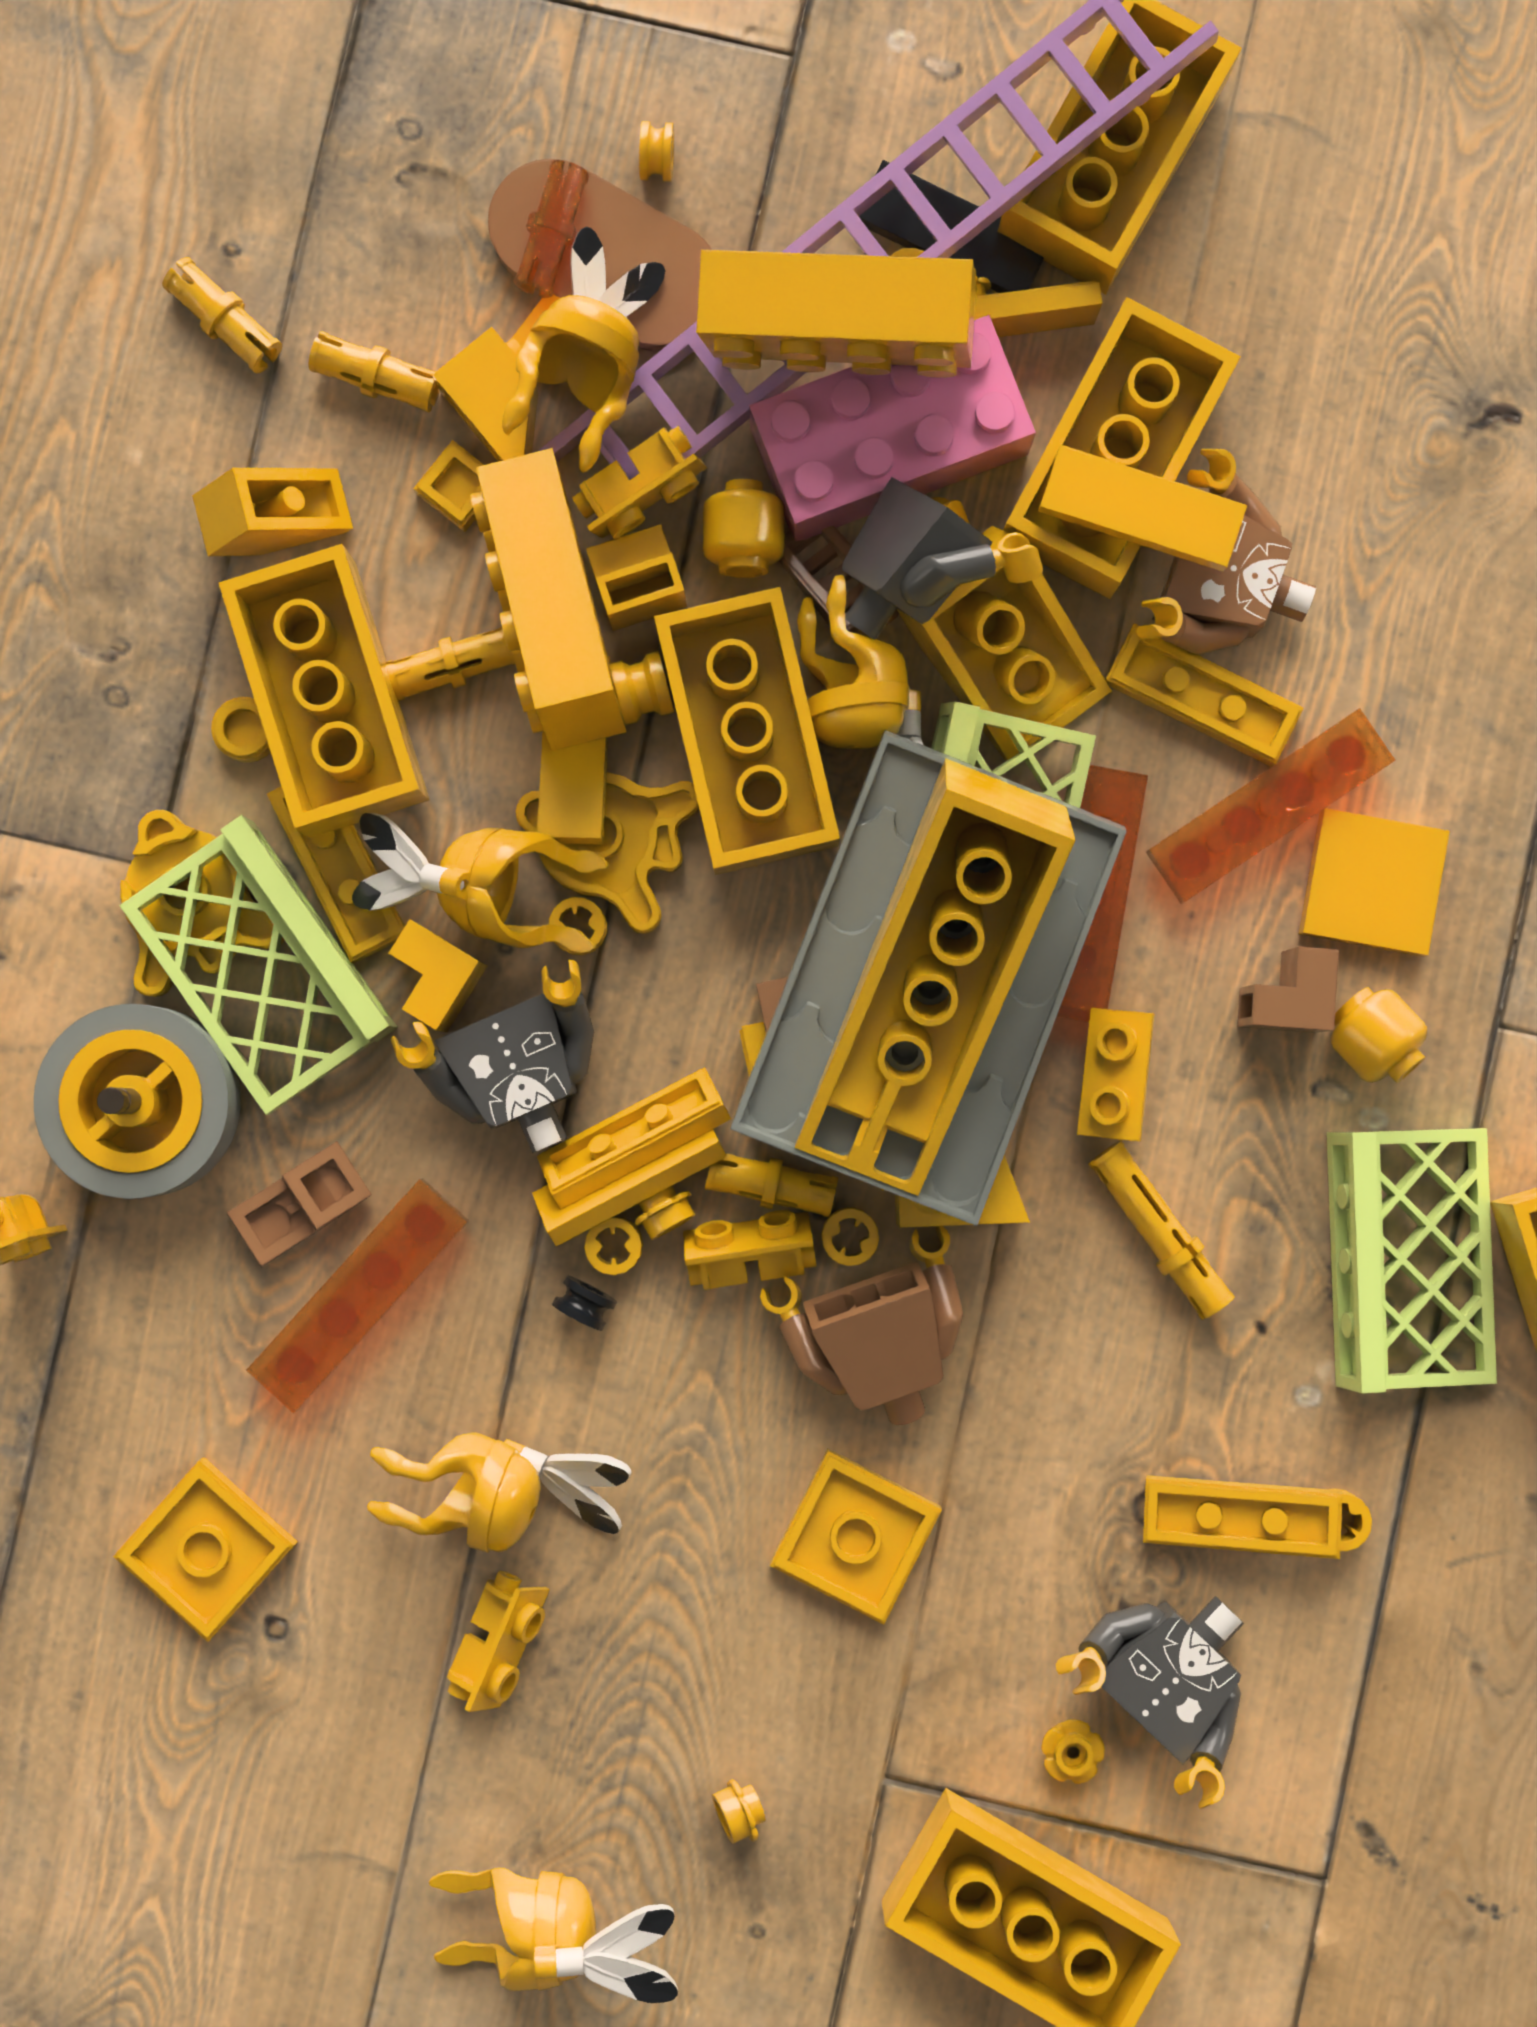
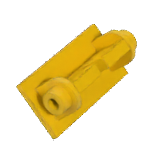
[572,425,707,539]
[1077,1008,1155,1142]
[0,1194,67,1265]
[683,1210,817,1290]
[447,1570,550,1712]

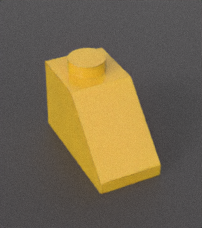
[432,327,538,462]
[192,468,353,556]

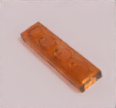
[1146,708,1396,904]
[1056,765,1148,1023]
[246,1178,469,1413]

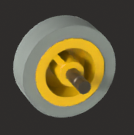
[34,1004,241,1199]

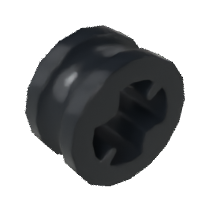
[552,1275,617,1331]

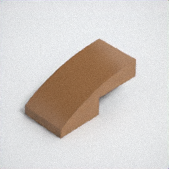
[227,1141,372,1268]

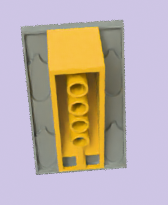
[730,730,1126,1226]

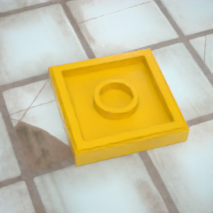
[1298,808,1450,957]
[770,1448,942,1625]
[113,1457,298,1642]

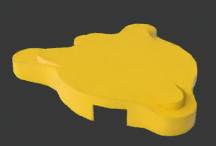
[516,772,699,934]
[120,810,284,997]

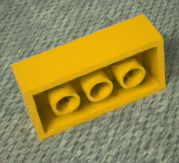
[998,0,1242,295]
[696,249,977,378]
[1003,297,1241,599]
[470,448,626,751]
[218,544,430,838]
[654,587,840,875]
[882,1788,1181,2027]

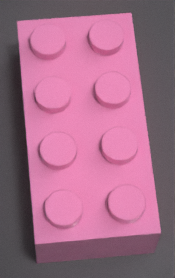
[749,315,1036,541]

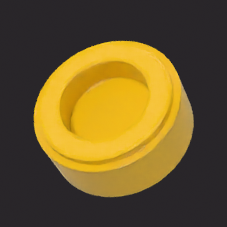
[211,697,271,763]

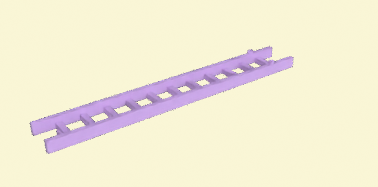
[539,0,1219,522]

